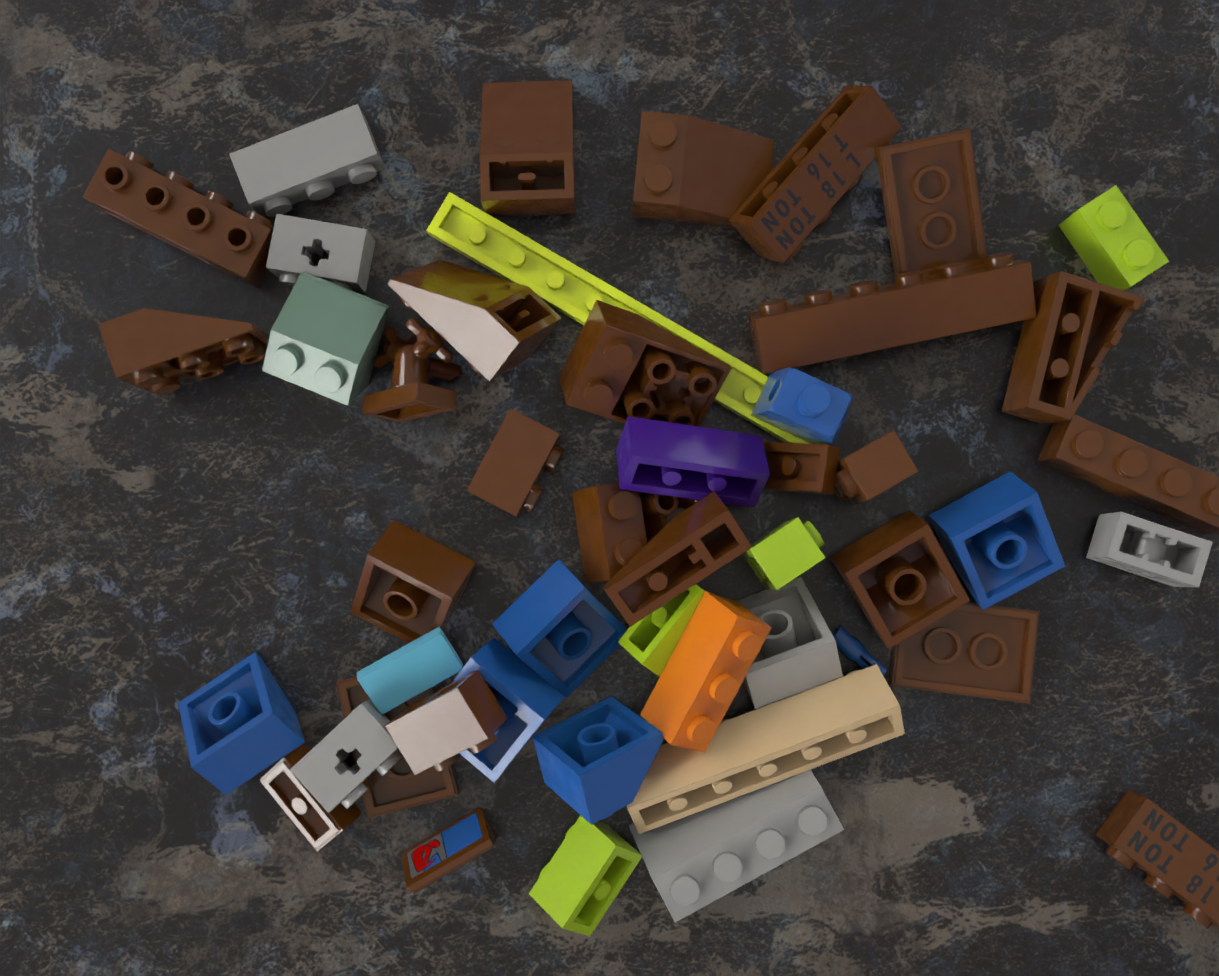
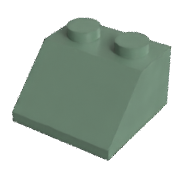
[262,272,389,406]

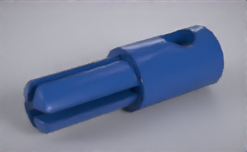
[832,625,887,675]

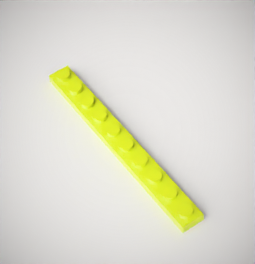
[426,192,812,444]

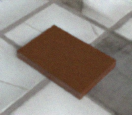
[876,128,987,277]
[888,602,1040,704]
[336,676,460,818]

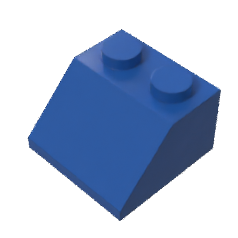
[929,471,1065,610]
[492,559,627,698]
[452,638,565,783]
[178,652,305,795]
[533,696,663,825]

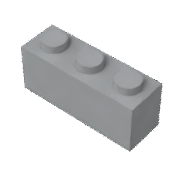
[229,104,386,217]

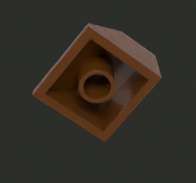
[830,510,970,649]
[350,520,476,643]

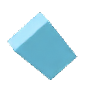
[357,626,463,715]

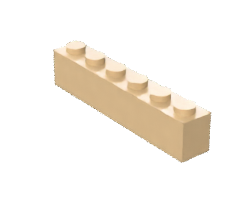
[627,664,905,834]

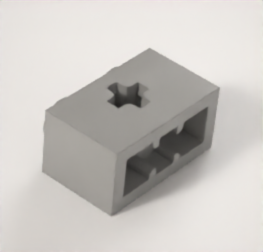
[266,214,376,293]
[1086,512,1213,587]
[290,699,403,813]

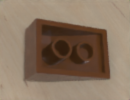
[632,111,774,227]

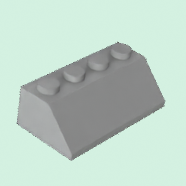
[629,770,844,923]

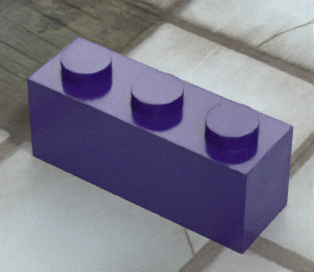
[616,416,770,507]

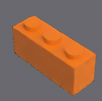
[640,591,772,753]

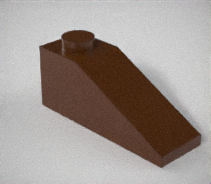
[603,491,752,627]

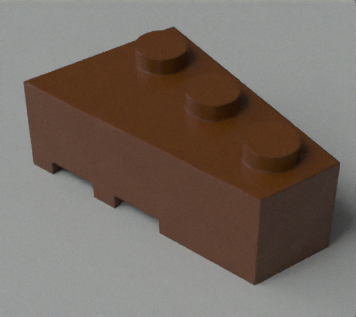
[1001,271,1145,424]

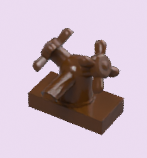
[362,318,462,422]

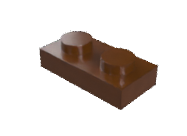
[763,442,840,495]

